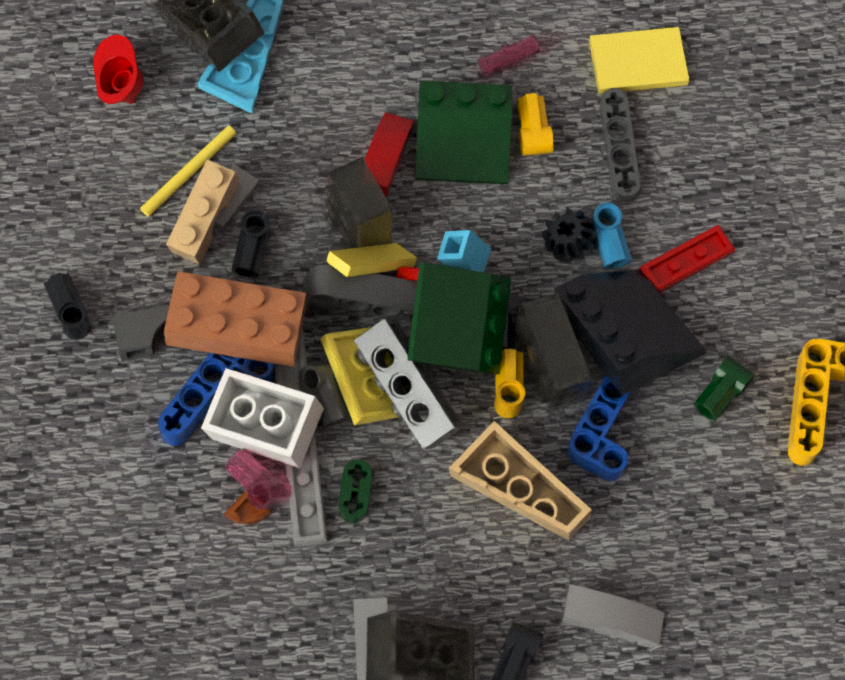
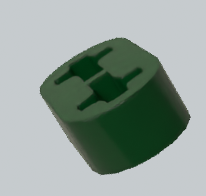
[339,460,372,523]

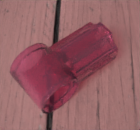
[225,448,291,510]

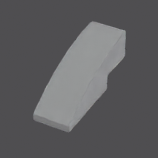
[561,584,665,646]

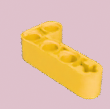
[788,339,845,466]

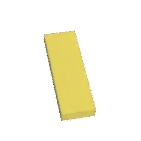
[326,243,417,277]

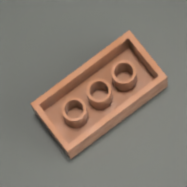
[164,271,306,367]

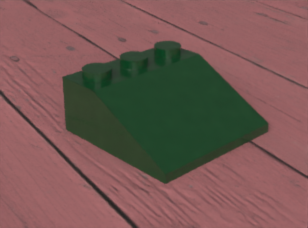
[415,81,512,185]
[407,262,511,375]

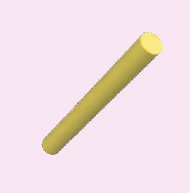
[140,125,236,217]

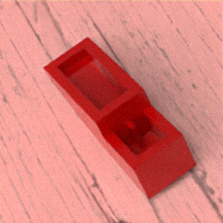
[357,112,414,198]

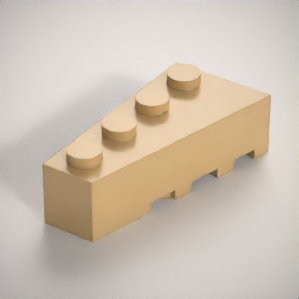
[449,421,592,541]

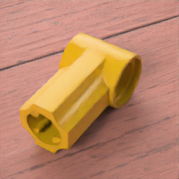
[517,93,553,156]
[494,349,525,418]

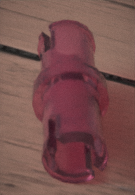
[477,34,540,77]

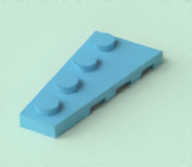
[198,0,283,114]

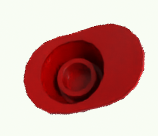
[93,34,144,104]

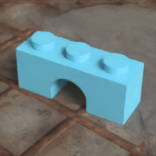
[437,230,491,272]

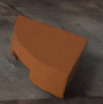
[224,490,271,524]

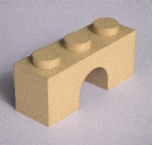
[166,159,240,265]

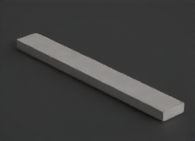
[274,328,327,547]

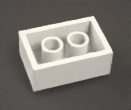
[201,368,324,468]

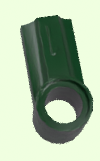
[693,356,755,421]

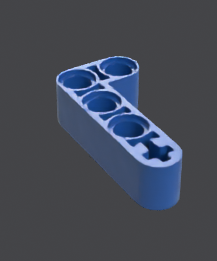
[158,353,274,446]
[567,376,633,481]

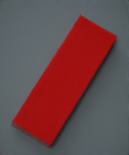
[639,224,735,293]

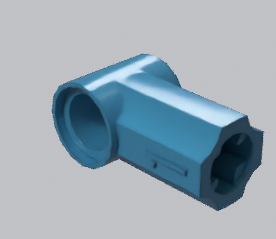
[591,203,631,270]

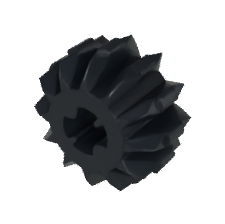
[542,207,596,263]

